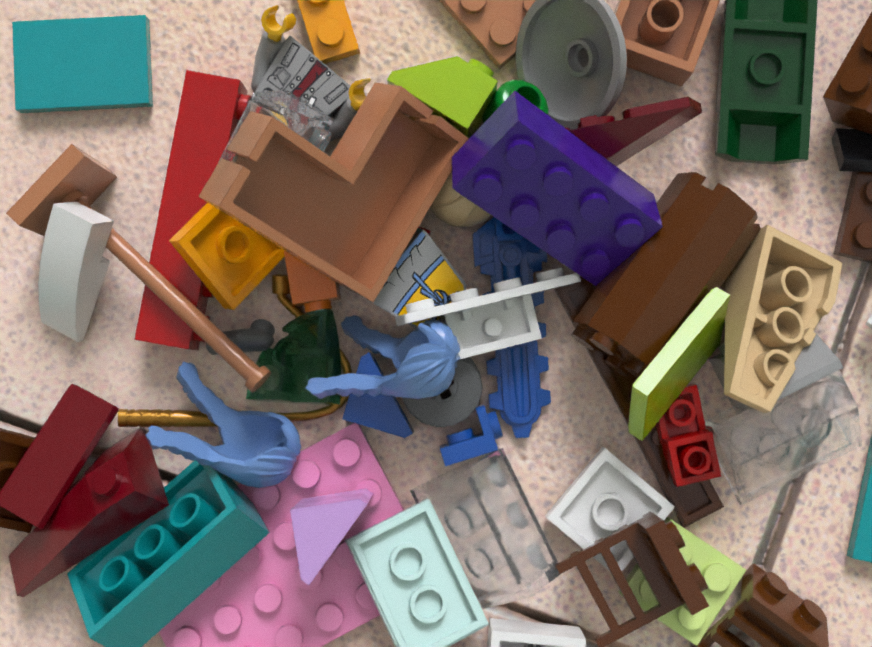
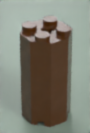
[571,172,761,378]

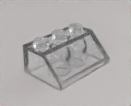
[705,370,862,505]
[410,448,560,609]

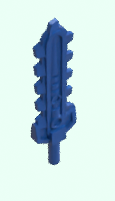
[472,217,551,438]

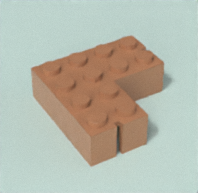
[198,82,469,303]

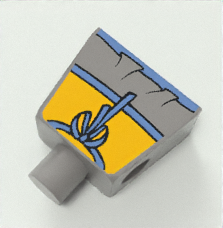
[370,228,467,329]

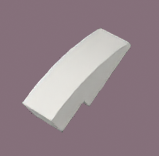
[38,201,114,342]

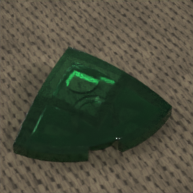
[246,309,341,405]

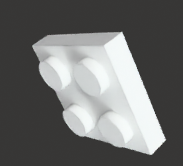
[545,447,675,571]

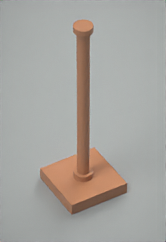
[6,144,271,392]

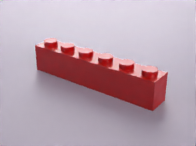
[134,70,252,350]

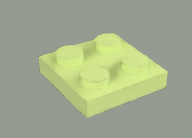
[618,517,746,646]

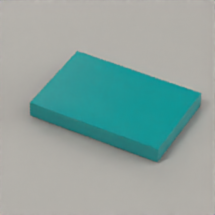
[12,15,153,113]

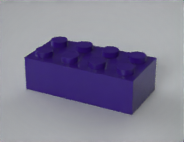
[452,91,663,286]

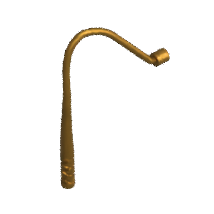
[118,274,352,427]

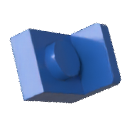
[440,405,503,466]

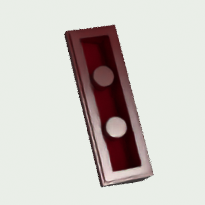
[0,384,119,530]

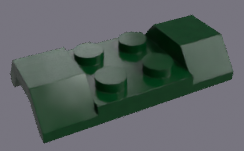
[715,0,818,165]

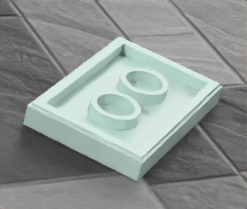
[345,499,489,647]

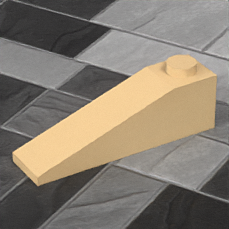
[724,225,843,413]

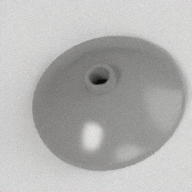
[516,0,627,130]

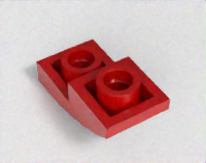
[656,383,721,487]

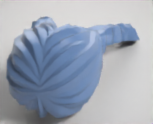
[305,315,460,399]
[145,361,301,488]

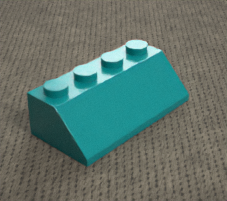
[67,460,270,647]

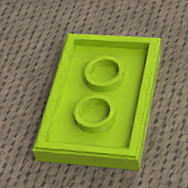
[628,287,730,441]

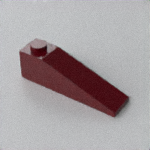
[566,97,702,166]

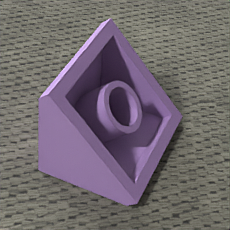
[290,488,373,585]

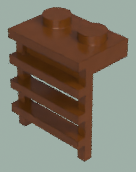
[555,511,709,647]
[692,563,829,647]

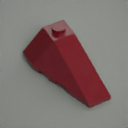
[8,427,169,597]

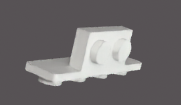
[395,267,581,359]

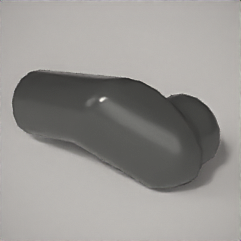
[206,319,275,355]

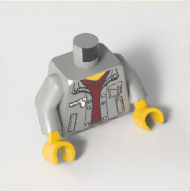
[251,5,371,145]

